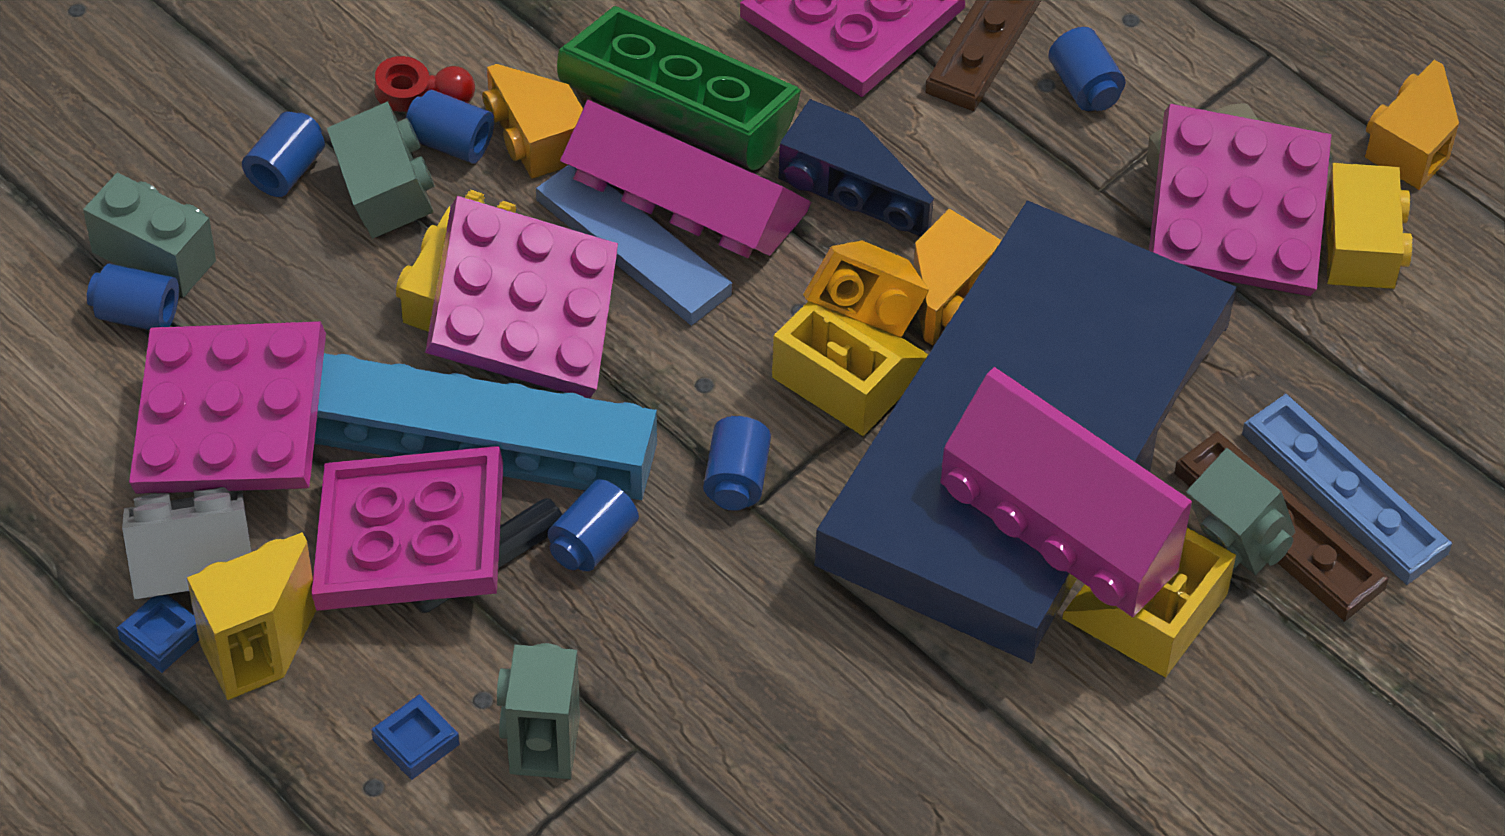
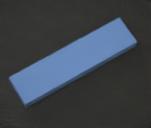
[536,165,732,326]
[1242,394,1452,585]

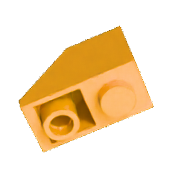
[1365,59,1459,190]
[482,64,583,179]
[913,209,1001,346]
[803,240,929,337]

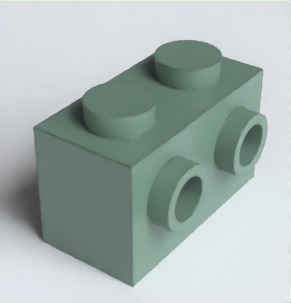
[327,101,435,239]
[83,172,216,298]
[1186,448,1295,575]
[497,643,580,779]

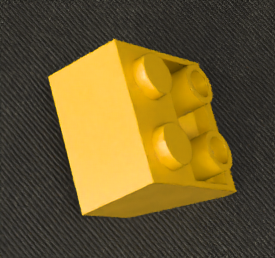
[772,301,929,436]
[1062,527,1236,678]
[187,532,316,700]

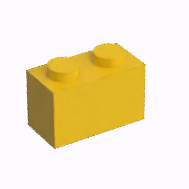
[1325,163,1412,289]

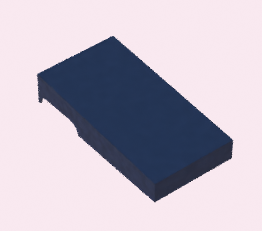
[814,200,1236,664]

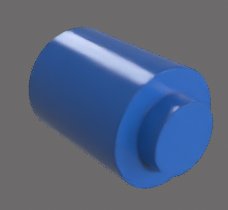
[1048,27,1126,111]
[406,90,495,164]
[242,112,325,197]
[87,263,179,330]
[703,416,771,510]
[548,479,639,571]

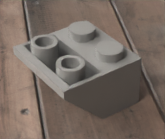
[122,487,252,600]

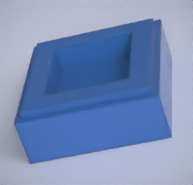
[117,594,199,673]
[371,694,460,780]

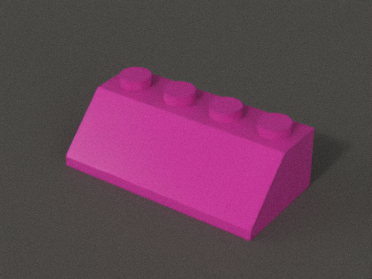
[560,99,812,259]
[940,367,1192,617]

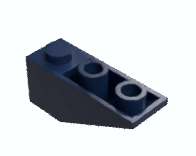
[778,99,934,237]

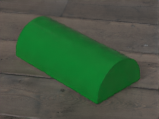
[557,6,801,170]

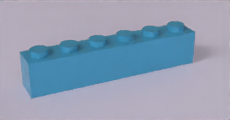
[314,353,657,500]

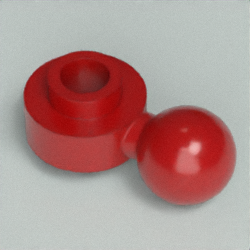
[374,56,475,112]

